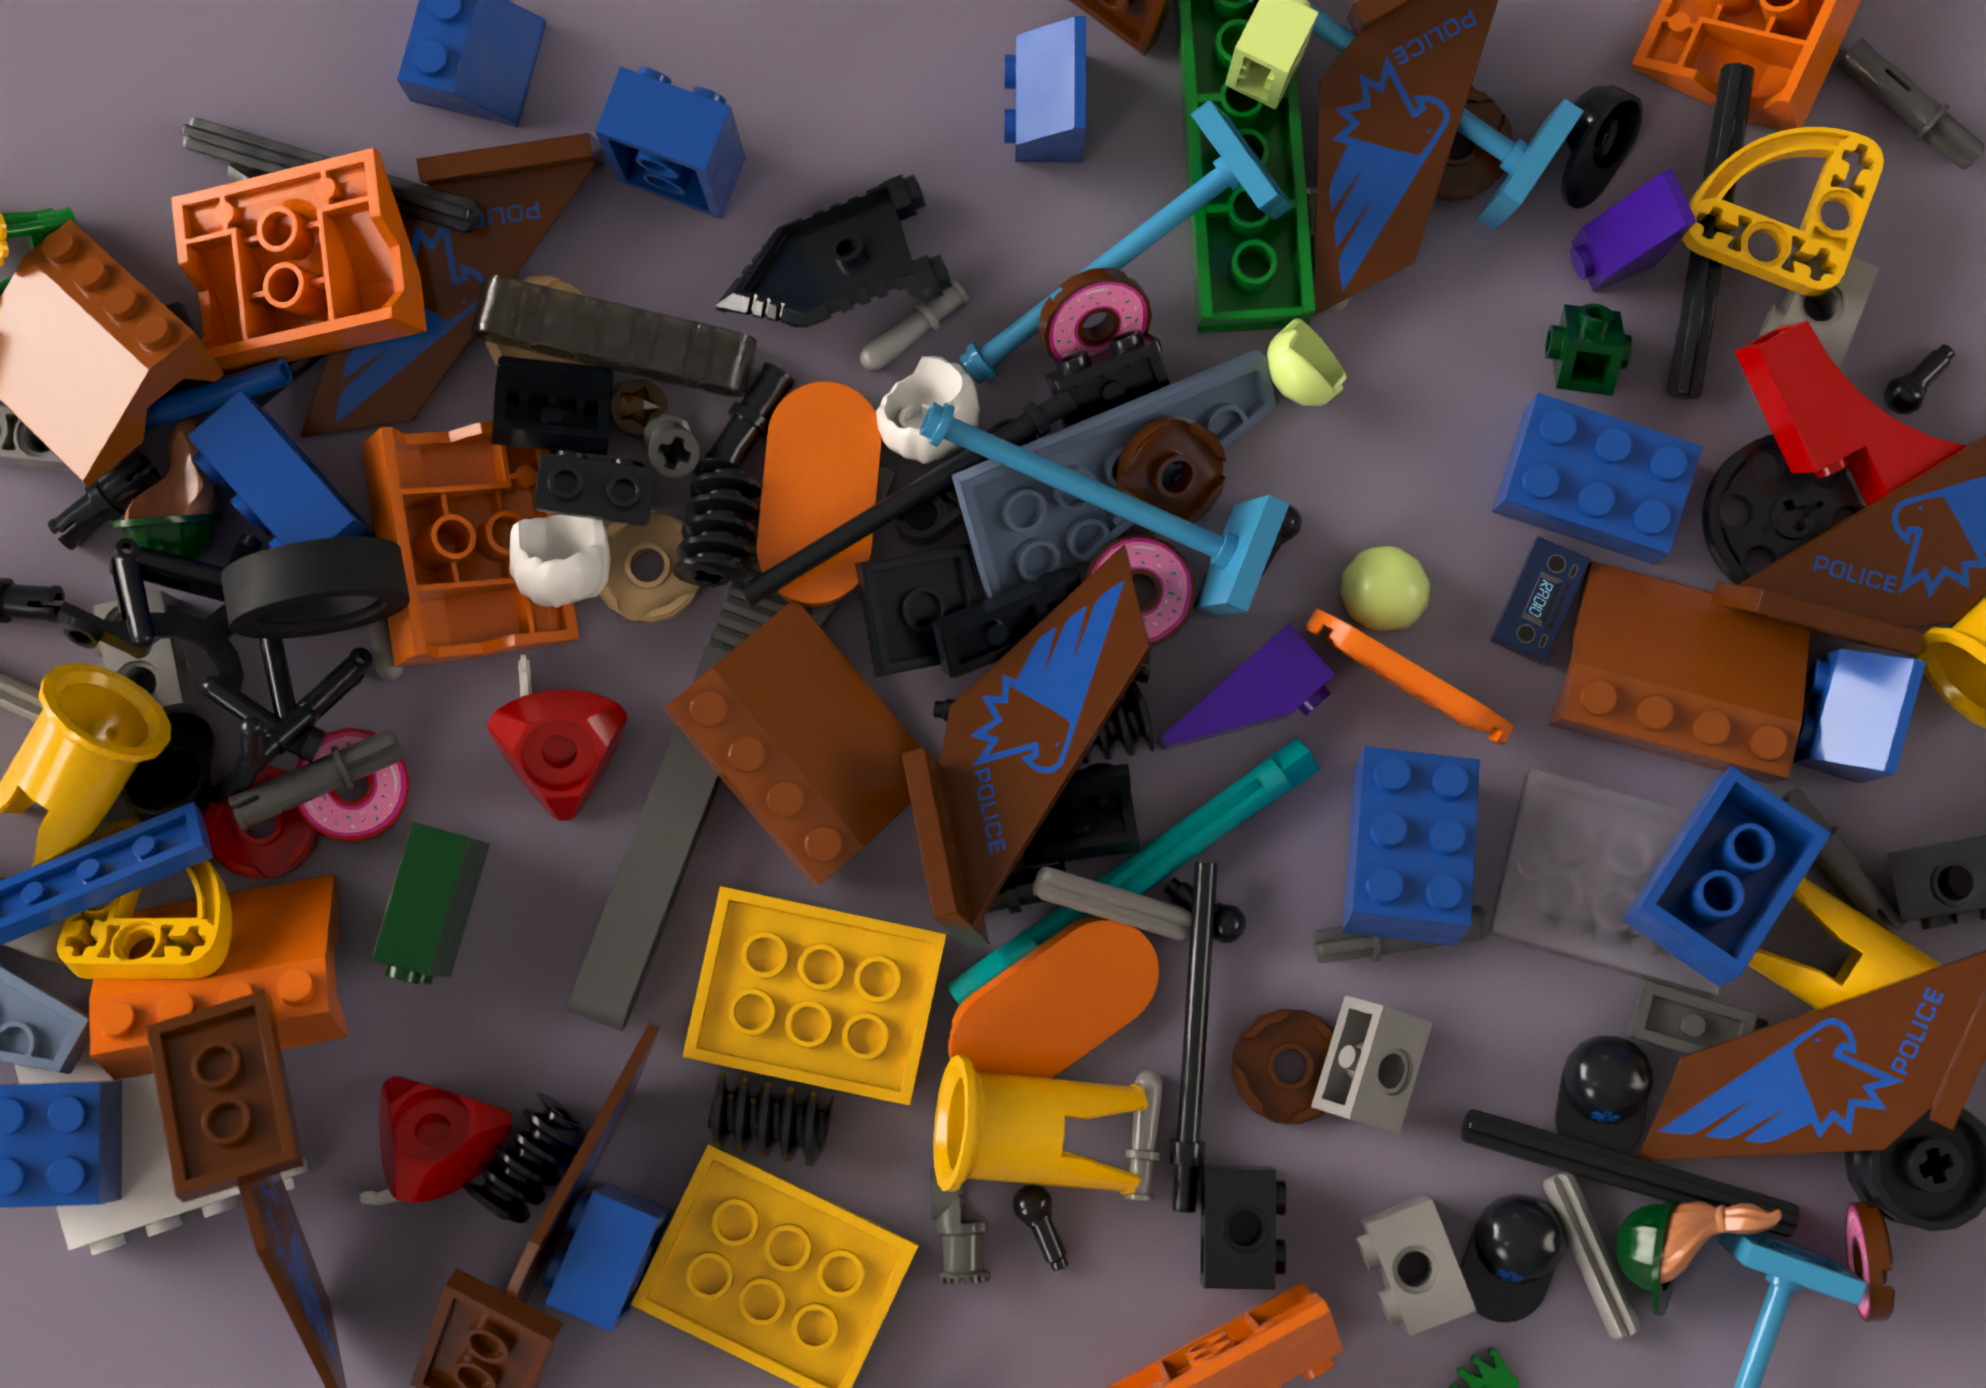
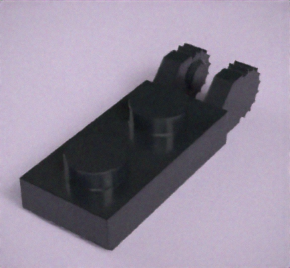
[931,567,1082,678]

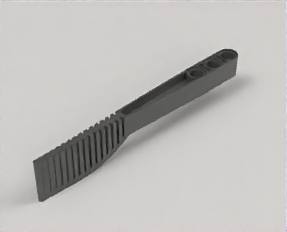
[567,463,898,1031]

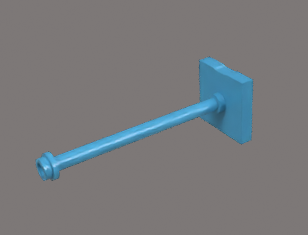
[1247,0,1584,231]
[960,100,1294,384]
[919,402,1290,617]
[1718,1233,1867,1388]

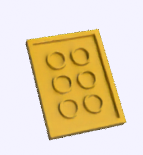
[682,886,947,1106]
[631,1143,919,1388]

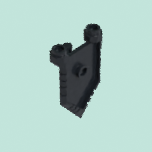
[715,174,953,328]

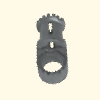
[930,1167,990,1285]

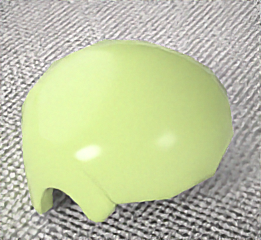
[1266,318,1347,406]
[1340,546,1430,632]

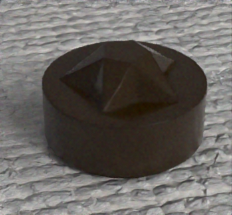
[610,379,669,438]

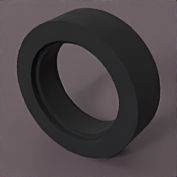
[221,537,410,639]

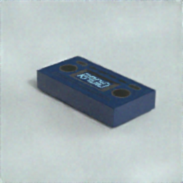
[1490,536,1591,664]

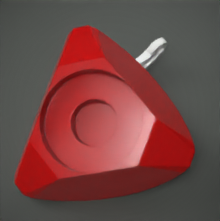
[487,654,627,821]
[359,1076,512,1205]

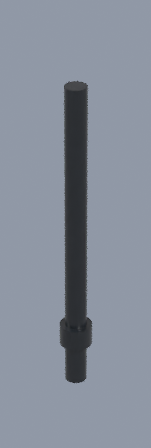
[1169,862,1218,1213]

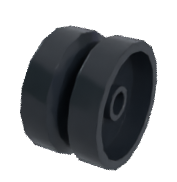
[1844,1107,1986,1231]

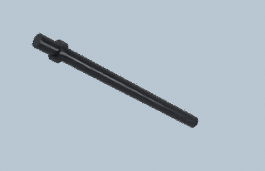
[740,390,1077,606]

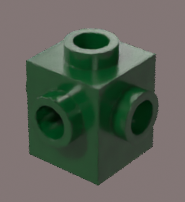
[1545,304,1632,396]

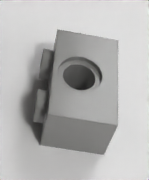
[1759,256,1880,370]
[1311,995,1433,1135]
[1356,1195,1477,1337]

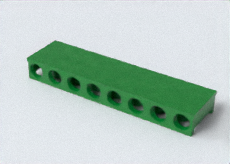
[1174,0,1315,334]

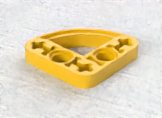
[1681,127,1884,297]
[57,820,232,979]

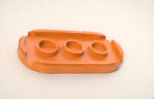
[756,381,882,607]
[1306,608,1516,746]
[948,916,1159,1079]

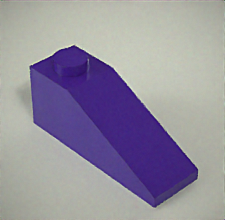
[1570,169,1697,292]
[1157,623,1336,750]

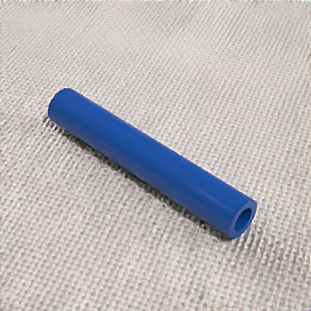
[145,358,292,431]

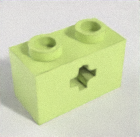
[1225,0,1319,110]

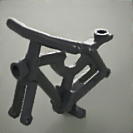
[56,534,372,806]

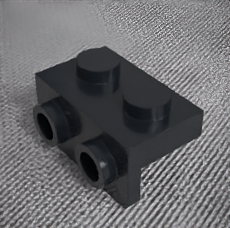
[1044,330,1170,428]
[491,356,613,456]
[533,450,656,526]
[1023,763,1139,867]

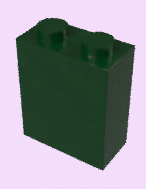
[371,822,490,984]

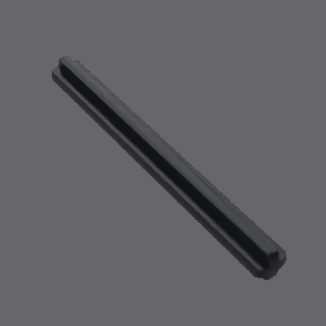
[1667,63,1755,399]
[181,117,481,234]
[1461,1109,1800,1237]

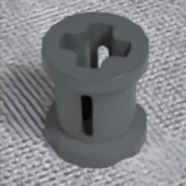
[643,412,700,478]

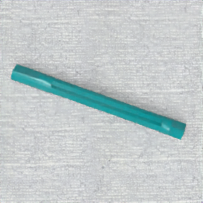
[945,737,1320,1006]

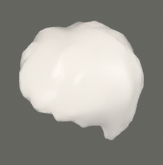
[876,356,980,464]
[509,515,611,608]

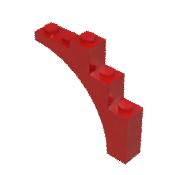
[1734,320,1967,506]

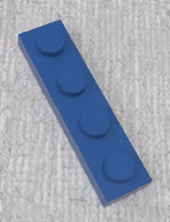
[0,801,213,946]

